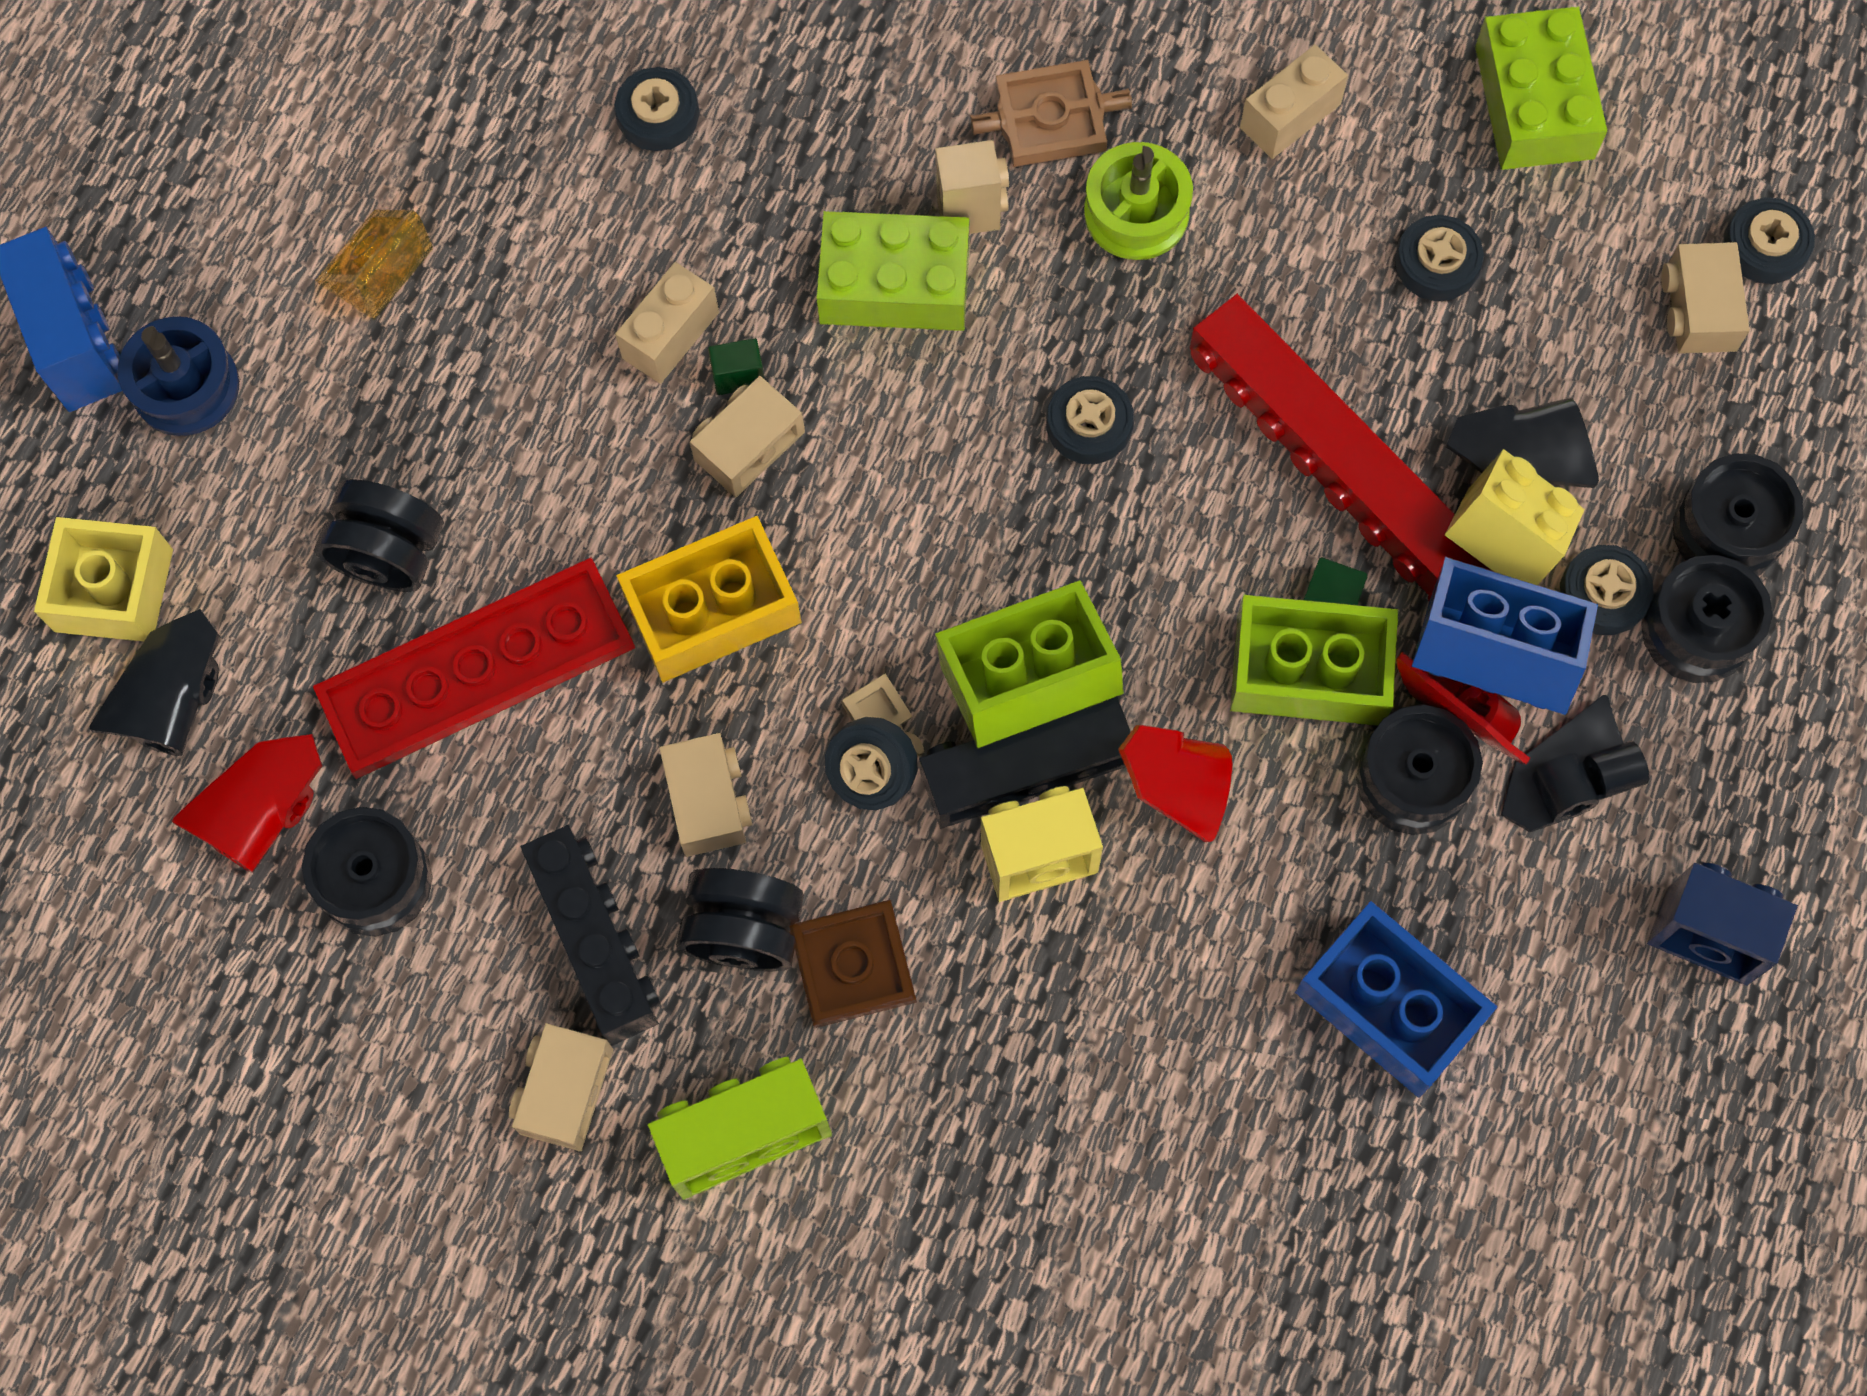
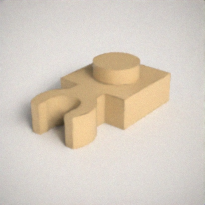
[841,673,924,757]

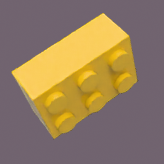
[616,516,802,683]

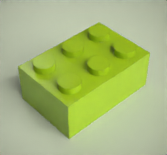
[1475,6,1607,170]
[817,211,970,331]
[935,580,1124,748]
[1230,595,1398,726]
[647,1057,833,1200]

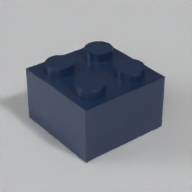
[1647,862,1798,986]

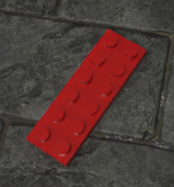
[313,557,635,779]

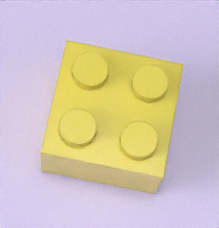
[1445,449,1585,585]
[34,517,173,642]
[981,786,1103,902]

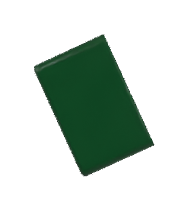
[708,338,764,395]
[1304,557,1368,605]

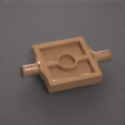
[970,60,1132,167]

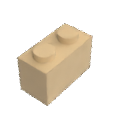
[1240,44,1348,159]
[935,140,1009,234]
[1661,242,1750,354]
[615,262,719,384]
[689,376,805,498]
[659,733,753,857]
[509,1023,614,1152]

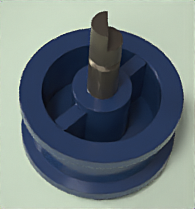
[117,316,240,436]

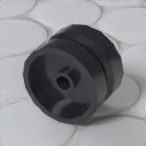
[1673,453,1804,576]
[313,479,444,592]
[1641,555,1773,683]
[1356,705,1483,835]
[301,807,433,937]
[676,868,804,972]

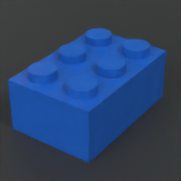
[0,227,122,412]
[1411,557,1598,715]
[1295,901,1498,1098]

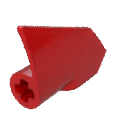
[1396,652,1530,764]
[1118,725,1233,842]
[172,734,322,873]

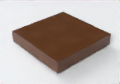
[789,900,917,1029]

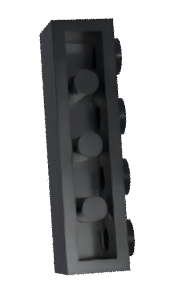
[919,696,1131,829]
[520,824,661,1046]

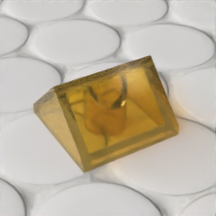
[315,210,433,320]

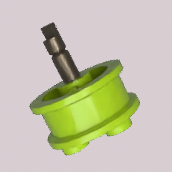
[1084,142,1193,260]

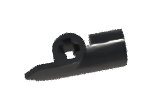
[1446,398,1599,488]
[89,609,220,756]
[1501,695,1649,832]

